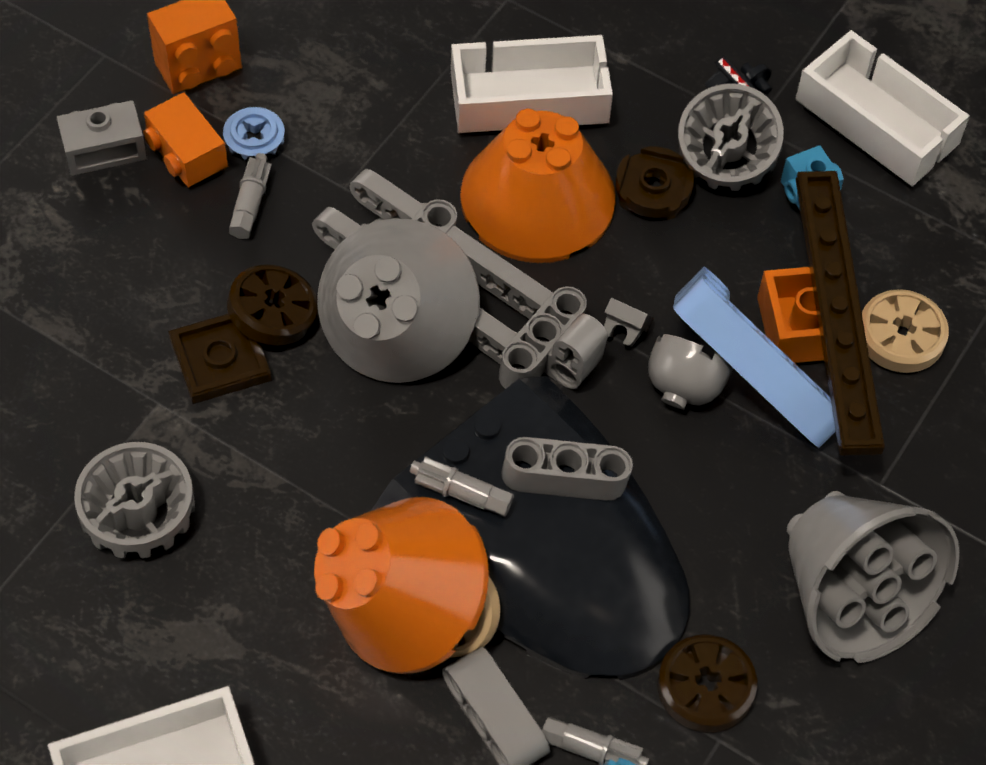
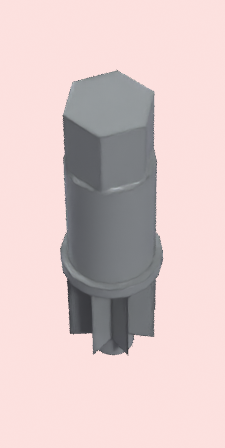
[229,153,272,239]
[410,457,514,517]
[542,717,649,765]

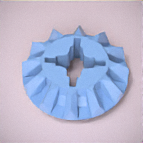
[223,107,285,160]

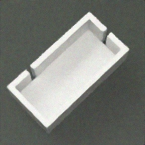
[795,30,970,186]
[451,35,613,133]
[48,686,254,765]

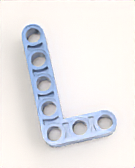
[673,267,836,448]

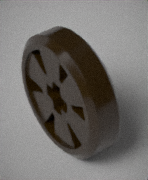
[227,264,318,345]
[657,634,757,732]

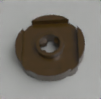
[615,146,694,220]

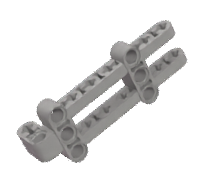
[312,169,608,389]

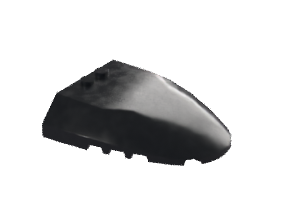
[371,376,689,681]

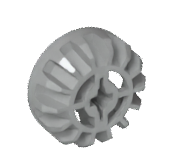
[678,84,784,191]
[74,442,195,558]

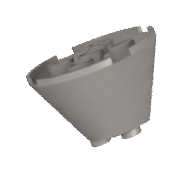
[317,218,480,383]
[787,491,959,663]

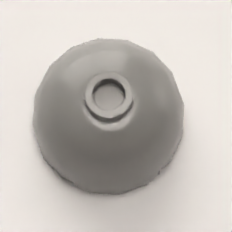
[648,334,734,410]

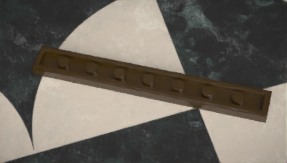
[796,171,885,456]

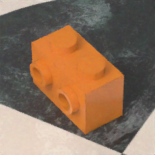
[143,92,228,188]

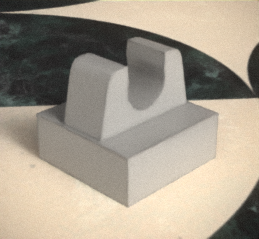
[604,298,653,347]

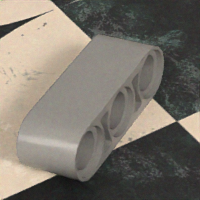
[501,437,633,500]
[442,647,550,765]

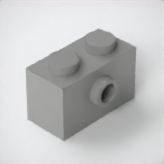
[56,100,147,176]

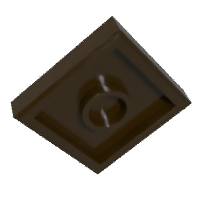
[168,314,272,404]

